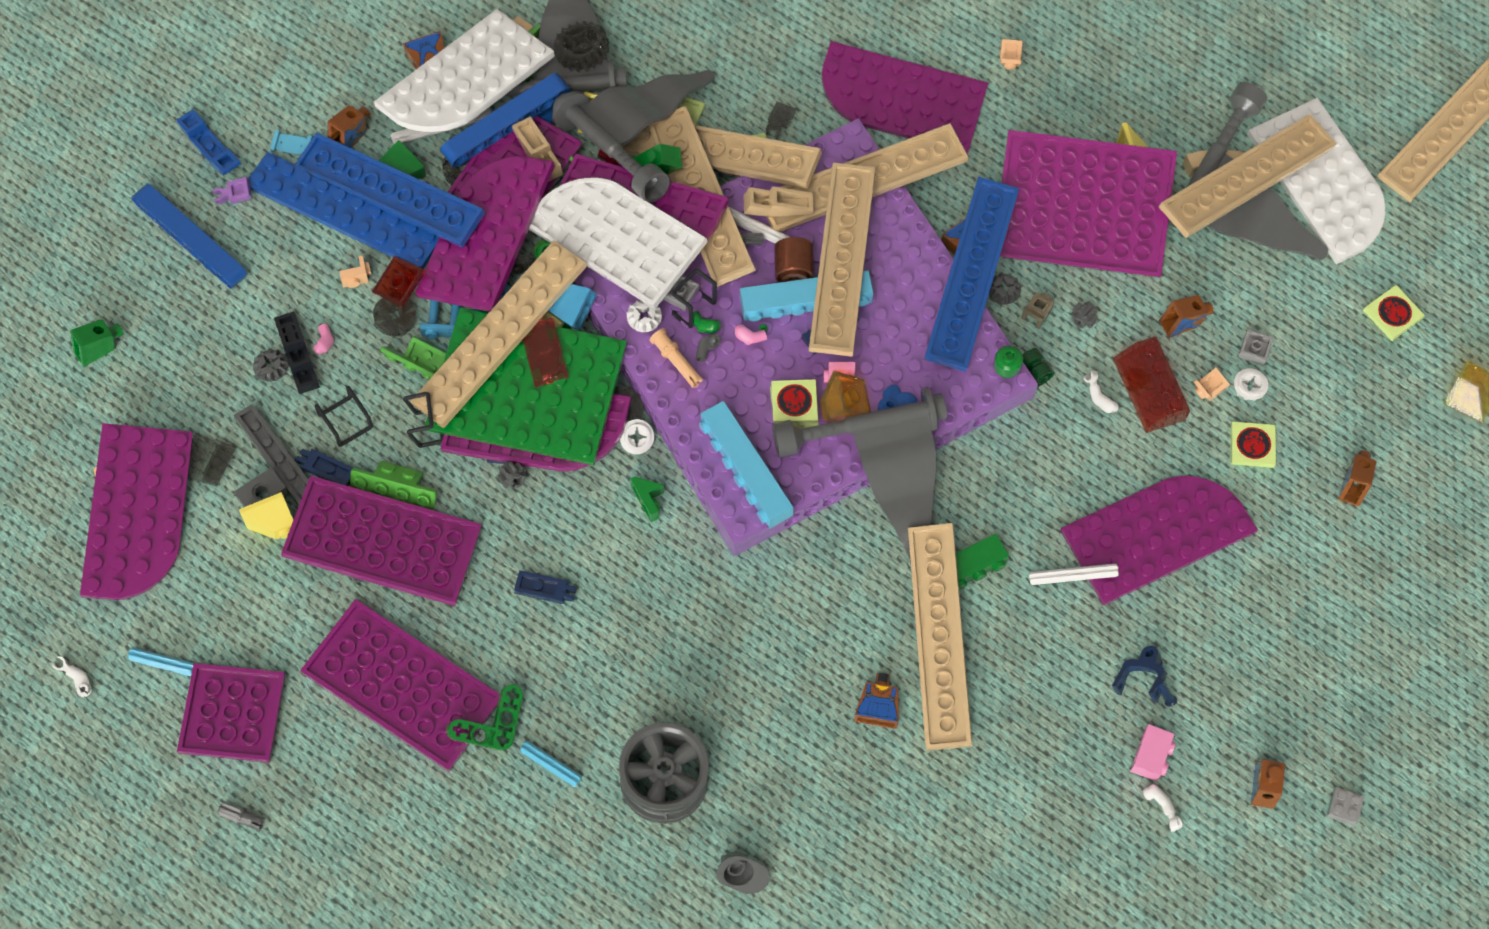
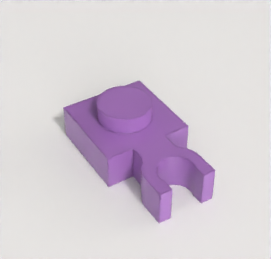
[213,177,252,205]

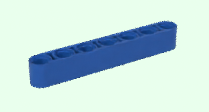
[440,73,571,167]
[131,183,248,289]

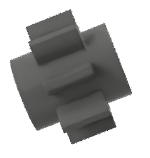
[1071,302,1098,329]
[497,462,526,489]

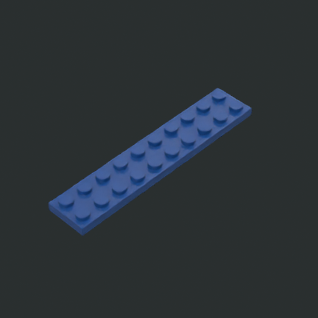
[295,132,485,248]
[248,152,439,271]
[924,176,1019,372]

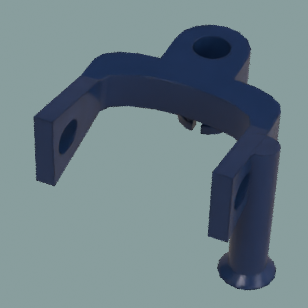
[1112,646,1177,707]

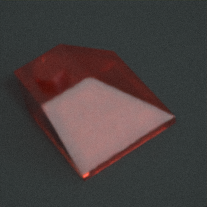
[372,256,426,307]

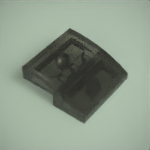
[188,433,237,486]

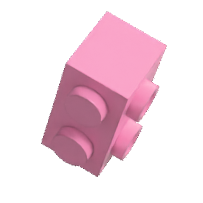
[1130,724,1176,781]

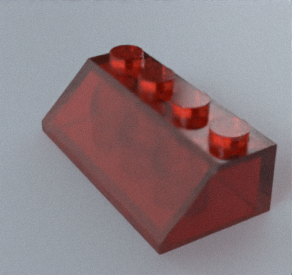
[1113,336,1190,433]

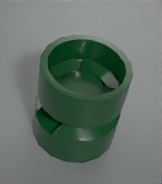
[1022,348,1055,388]

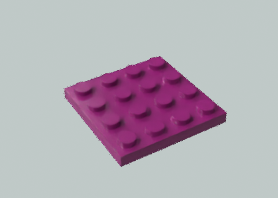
[177,663,286,763]

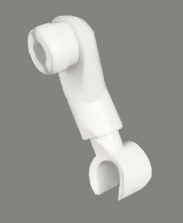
[1084,370,1119,413]
[52,656,92,697]
[1143,785,1183,832]

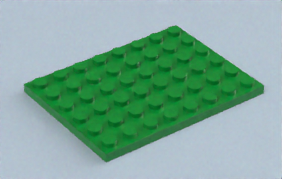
[425,308,628,466]

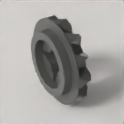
[989,272,1021,304]
[252,348,288,382]

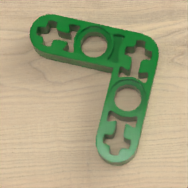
[446,684,523,751]

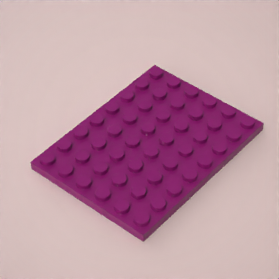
[1000,130,1177,278]

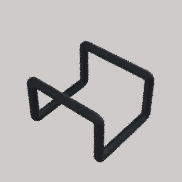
[671,268,717,328]
[315,386,373,447]
[403,392,444,448]

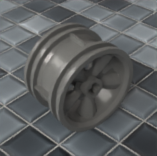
[619,723,709,824]

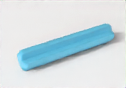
[128,647,193,676]
[520,741,581,787]

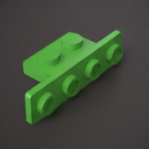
[380,336,446,380]
[350,461,437,510]

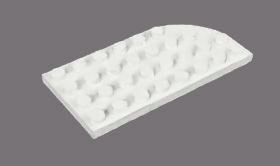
[374,9,555,132]
[1247,98,1385,264]
[529,178,708,309]

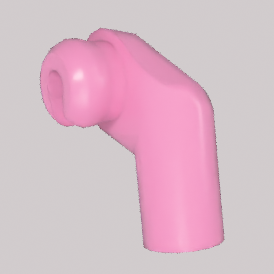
[314,324,334,355]
[735,324,767,345]

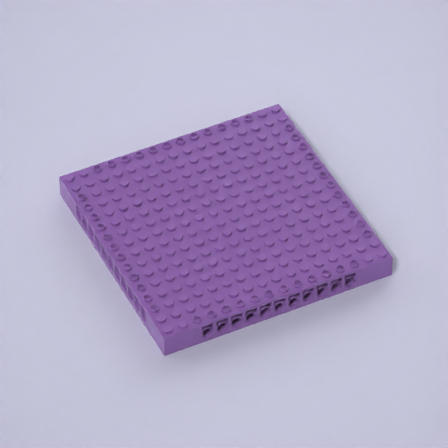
[572,118,1038,556]

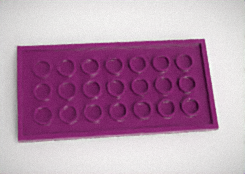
[281,475,482,606]
[300,599,500,772]

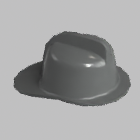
[716,851,770,894]

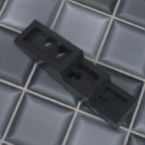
[274,311,320,394]

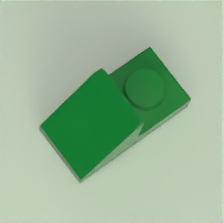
[630,477,664,522]

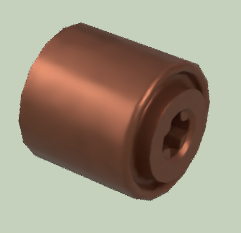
[774,237,814,283]

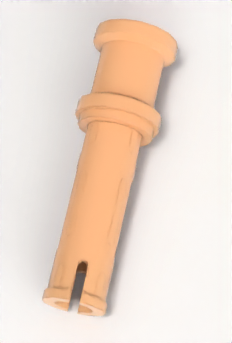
[650,328,703,388]

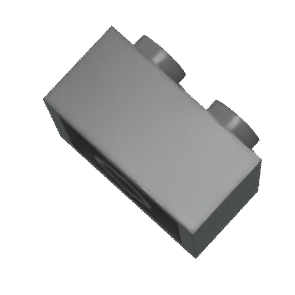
[663,275,699,312]
[1238,329,1273,366]
[1326,787,1364,826]

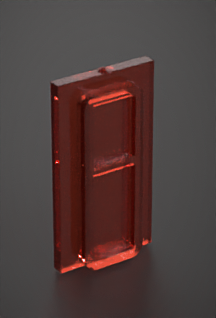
[523,317,569,388]

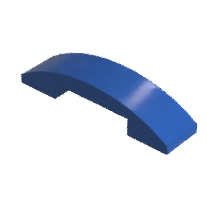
[176,109,241,175]

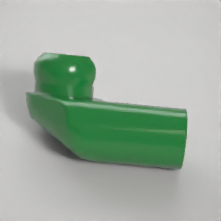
[693,311,721,333]

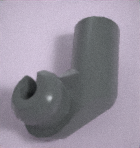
[695,334,721,362]

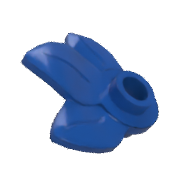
[878,385,918,410]

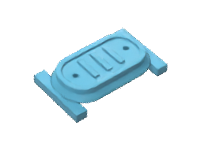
[270,130,312,154]

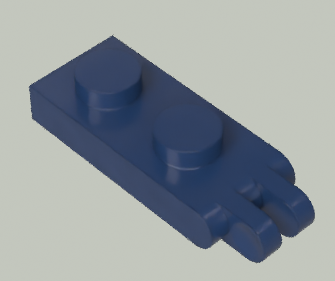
[295,449,353,486]
[514,570,577,604]

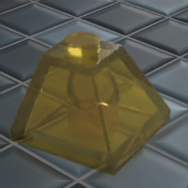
[1443,360,1489,424]
[820,371,871,423]

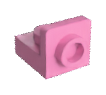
[823,362,855,390]

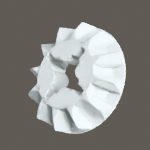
[627,300,662,332]
[1233,368,1268,402]
[620,419,654,454]

